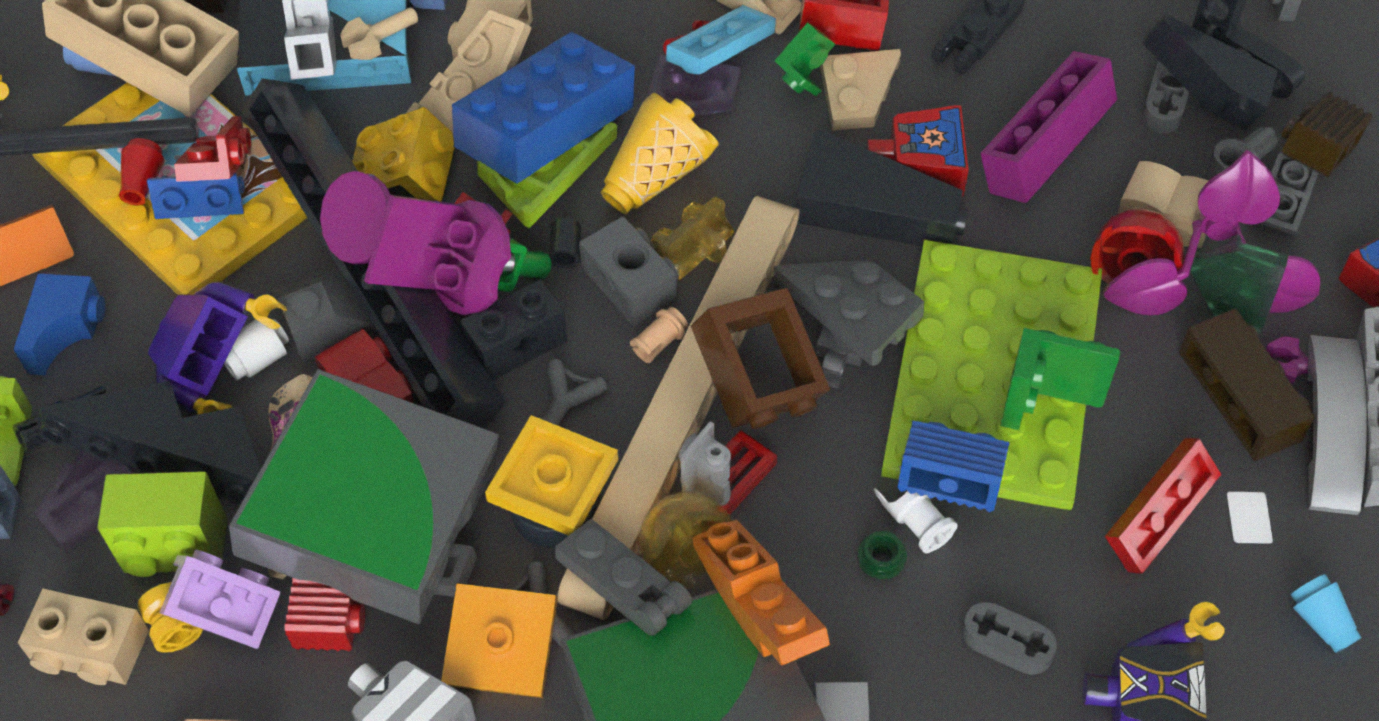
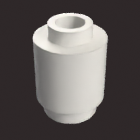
[224,319,289,380]

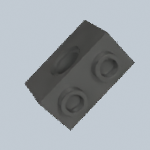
[579,216,679,327]

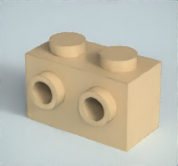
[17,589,149,685]

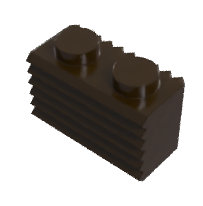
[1281,92,1373,178]

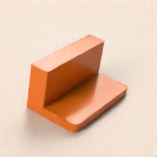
[0,204,74,286]

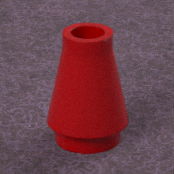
[119,138,165,206]

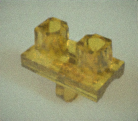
[652,196,735,280]

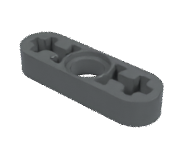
[1142,60,1189,134]

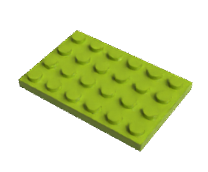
[881,240,1102,511]

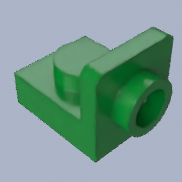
[775,23,835,97]

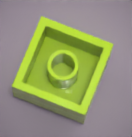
[97,472,227,577]

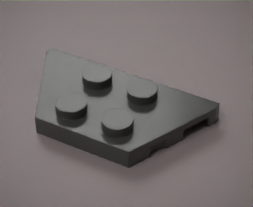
[774,259,924,366]

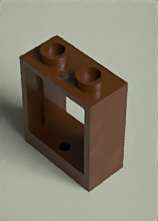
[691,288,830,429]

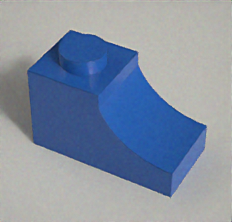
[14,273,106,375]

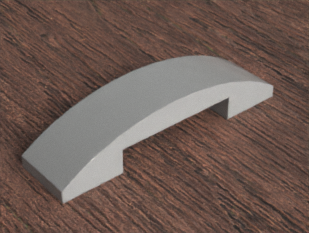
[1308,335,1367,515]

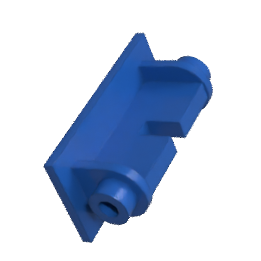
[147,173,245,219]

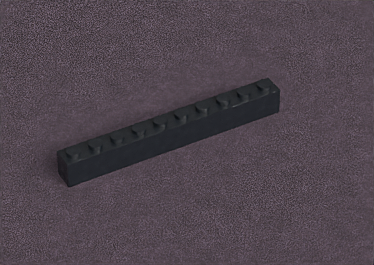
[242,78,506,429]

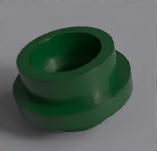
[857,531,907,579]

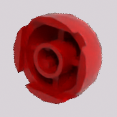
[1090,208,1185,284]

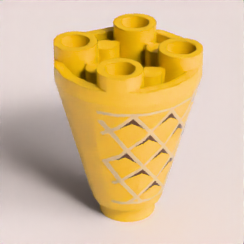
[600,93,719,214]

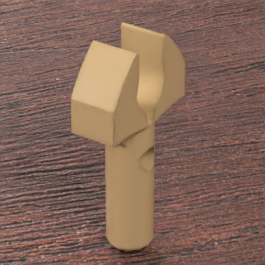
[341,8,418,60]

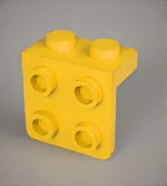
[352,107,454,202]

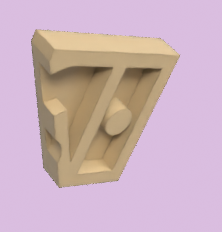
[820,49,901,131]

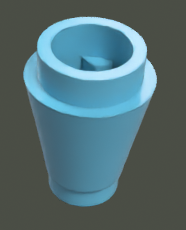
[1290,574,1362,653]

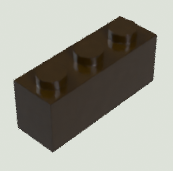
[1179,309,1315,462]

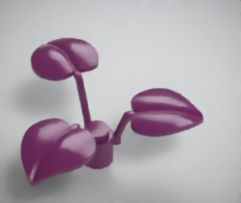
[1103,150,1320,315]

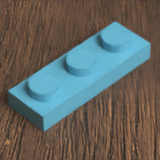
[666,5,776,75]

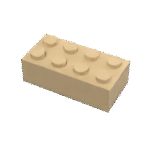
[42,0,239,117]

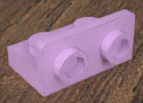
[159,550,281,649]

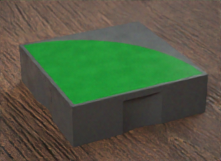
[229,369,499,625]
[560,589,826,721]

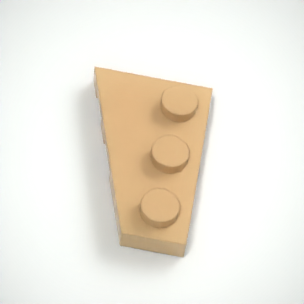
[406,10,532,133]

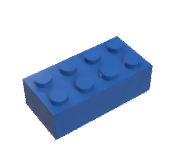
[452,32,635,184]

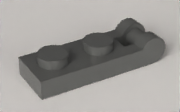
[555,518,692,636]

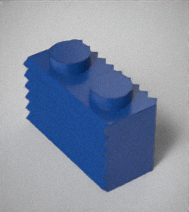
[897,420,1009,512]

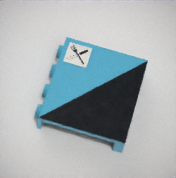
[237,0,411,96]

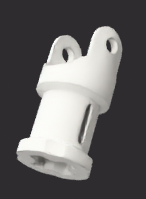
[874,466,957,553]

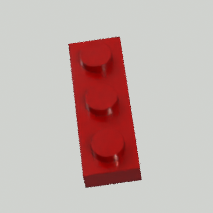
[1105,438,1221,574]

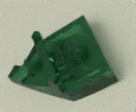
[1190,234,1288,335]

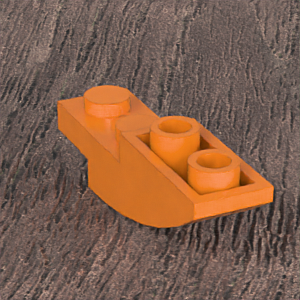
[691,519,830,666]

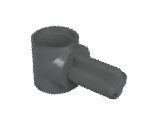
[1204,127,1279,181]

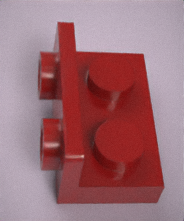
[174,116,252,182]

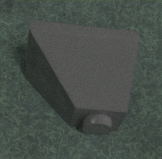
[272,266,378,363]

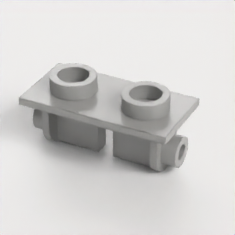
[679,421,731,508]

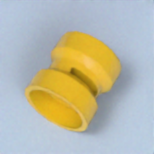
[137,582,203,653]

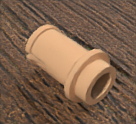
[630,307,688,363]

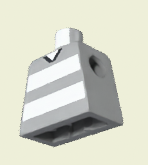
[348,661,476,721]

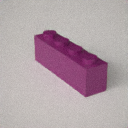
[980,51,1117,203]

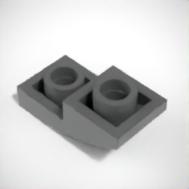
[1259,151,1319,236]

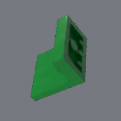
[1000,328,1120,430]

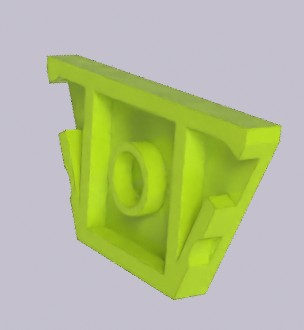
[477,122,617,228]

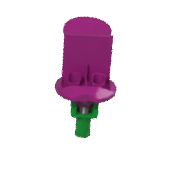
[320,171,551,316]

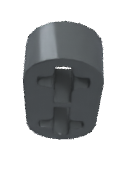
[962,602,1057,675]

